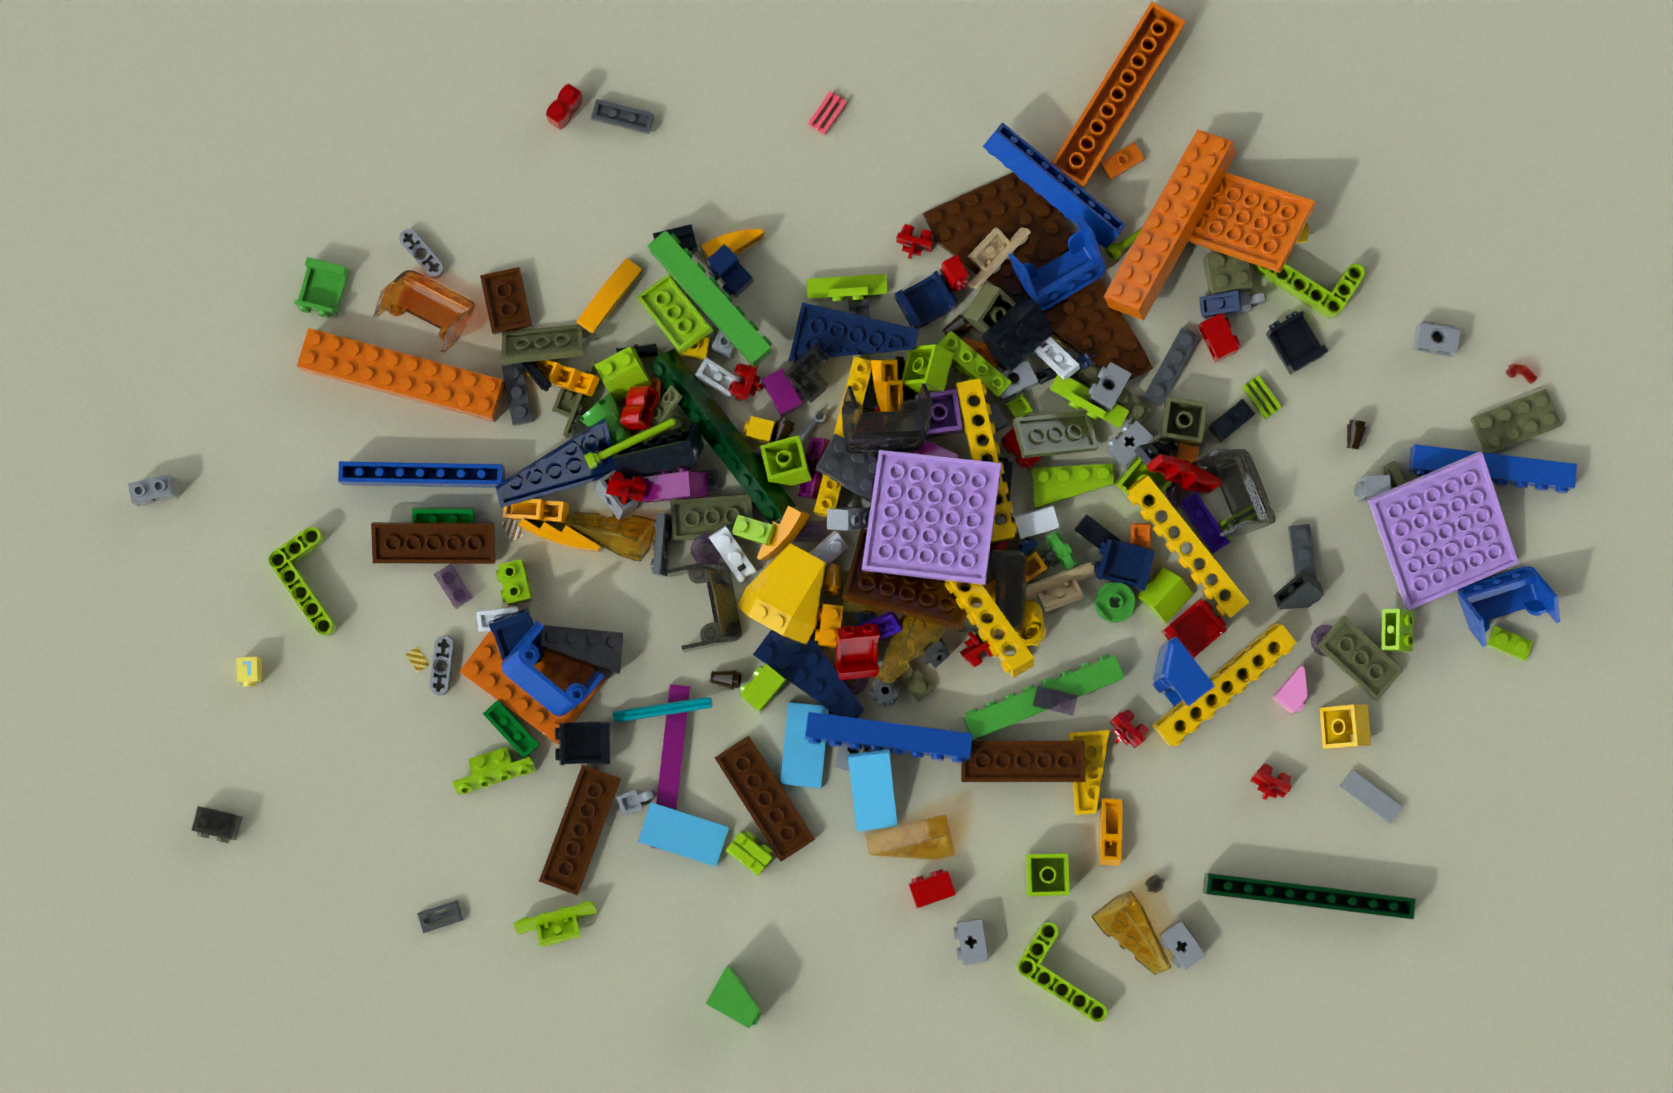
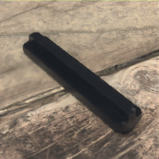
[520,362,552,391]

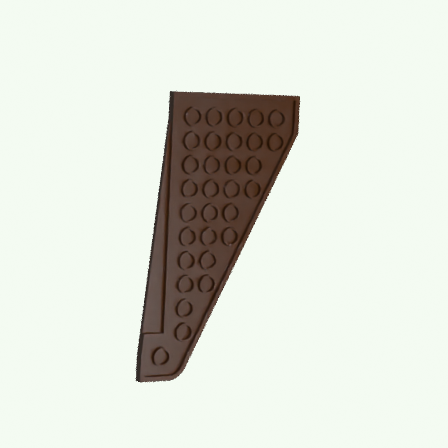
[923,172,1153,381]

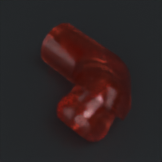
[1506,363,1538,384]

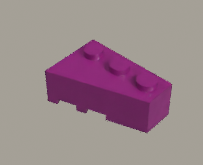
[639,468,709,503]

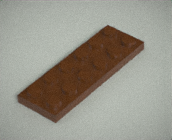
[371,522,496,564]
[715,736,815,862]
[961,740,1086,782]
[539,764,621,896]

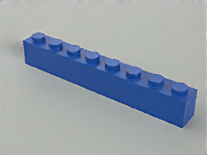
[982,122,1126,248]
[1408,444,1577,493]
[338,461,505,488]
[804,712,972,763]

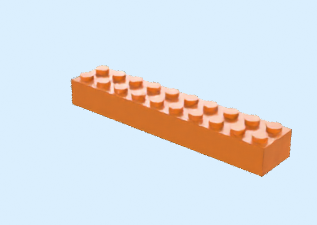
[1052,2,1186,189]
[1104,129,1237,321]
[297,328,505,422]

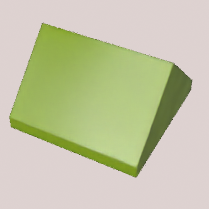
[1136,567,1193,624]

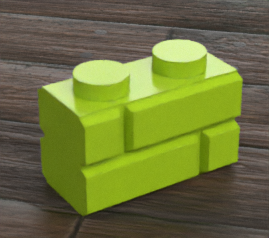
[726,830,774,876]

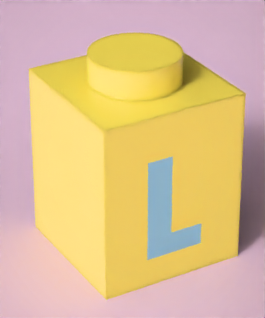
[236,657,262,687]

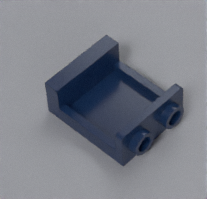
[894,270,957,329]
[1093,537,1155,591]
[489,608,545,664]

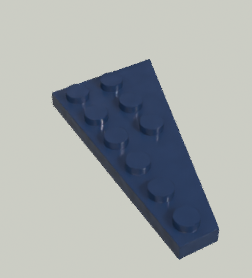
[789,302,920,361]
[495,418,618,507]
[753,629,864,718]

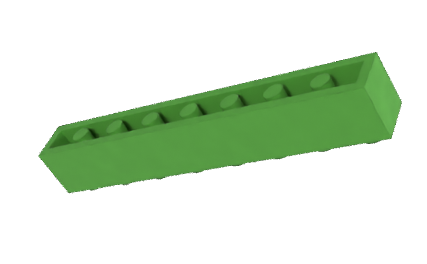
[647,230,773,368]
[963,654,1125,741]

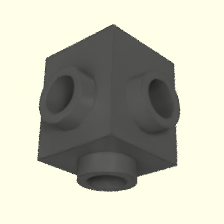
[914,631,950,669]
[870,676,901,707]

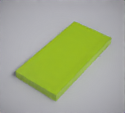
[636,274,713,355]

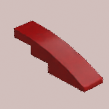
[1147,454,1223,494]

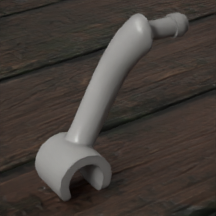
[789,411,826,442]

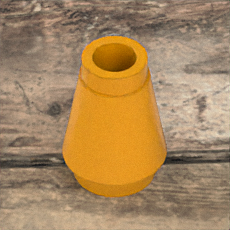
[822,564,842,595]

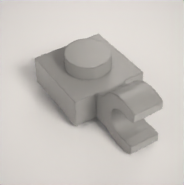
[1231,290,1265,315]
[616,789,655,816]

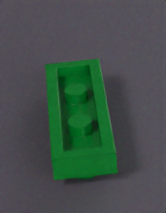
[412,507,475,522]
[483,700,540,759]

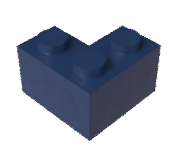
[707,244,753,298]

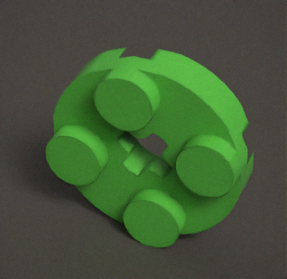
[1045,530,1077,570]
[1094,582,1135,623]

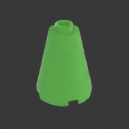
[578,393,633,446]

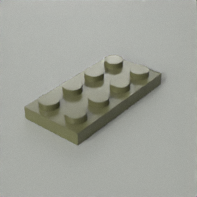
[502,324,583,364]
[1470,389,1562,454]
[1012,411,1099,458]
[670,495,753,541]
[1316,616,1403,701]

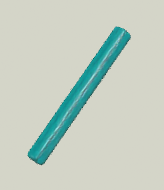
[613,697,713,722]

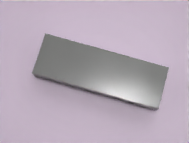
[1340,770,1402,824]

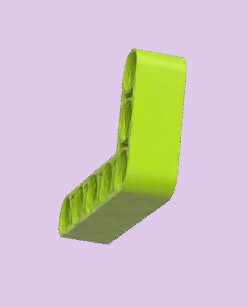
[1254,263,1365,318]
[268,527,336,636]
[1016,922,1107,1022]

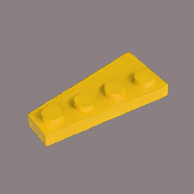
[1068,730,1110,815]

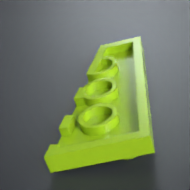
[1031,463,1114,509]

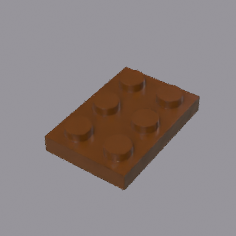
[480,267,532,335]

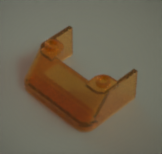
[373,270,475,353]

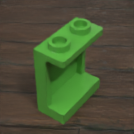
[294,257,349,318]

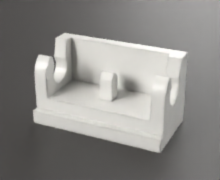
[1012,505,1060,539]

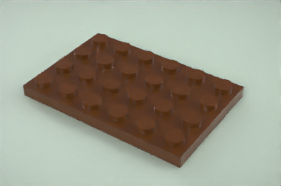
[842,529,970,630]

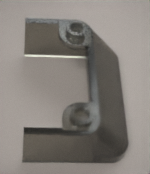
[842,384,934,453]
[1192,449,1276,537]
[958,549,1027,632]
[666,562,742,652]

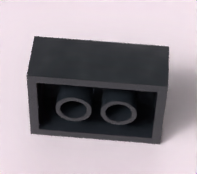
[981,297,1054,372]

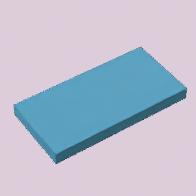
[780,702,829,788]
[848,749,898,831]
[637,802,729,867]

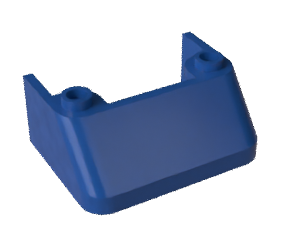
[1008,214,1106,311]
[1458,566,1560,647]
[501,621,604,716]
[1152,637,1215,707]

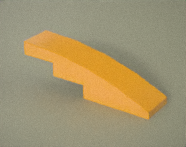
[576,258,642,334]
[524,360,600,397]
[519,518,602,552]

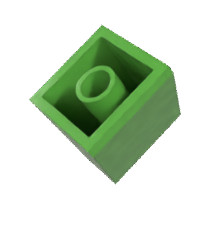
[706,965,762,1029]

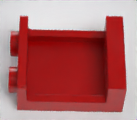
[1161,599,1227,658]
[836,624,880,680]

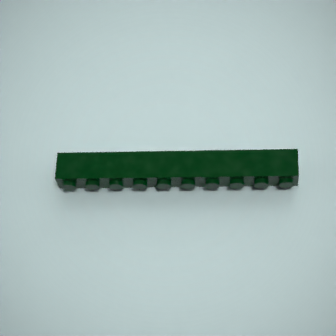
[649,348,797,525]
[1203,873,1416,919]

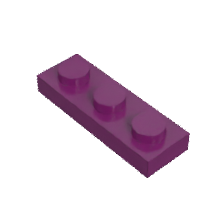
[798,438,830,499]

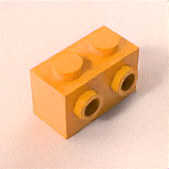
[815,604,843,649]

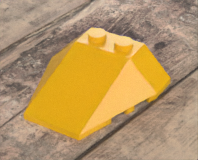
[737,543,826,644]

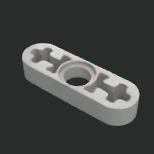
[399,229,444,279]
[430,636,454,696]

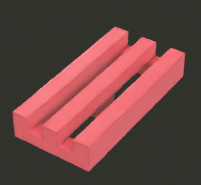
[808,91,847,135]

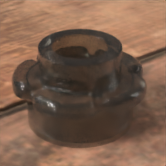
[1042,549,1059,567]
[1145,874,1164,893]

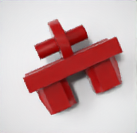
[896,224,933,260]
[728,363,764,401]
[606,471,646,504]
[959,631,996,667]
[1110,709,1149,748]
[1250,763,1292,800]

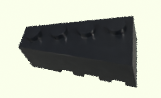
[613,424,704,479]
[536,625,623,675]

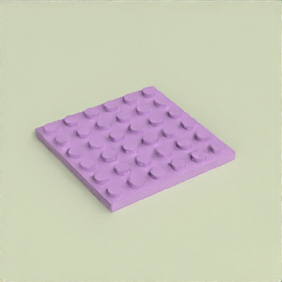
[862,450,1001,585]
[1367,452,1519,610]

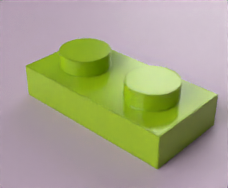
[731,515,776,546]
[1486,626,1533,661]

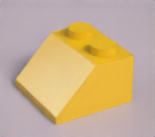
[1319,704,1371,749]

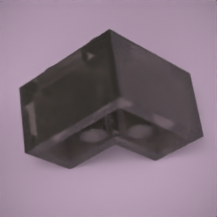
[784,342,829,403]

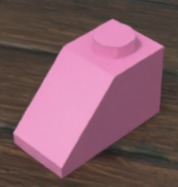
[1272,665,1308,713]

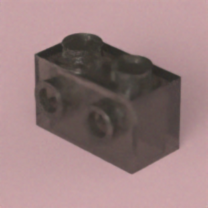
[192,806,243,843]

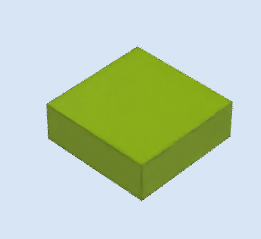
[1005,394,1033,419]

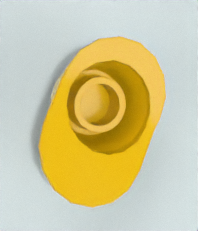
[1013,601,1047,647]

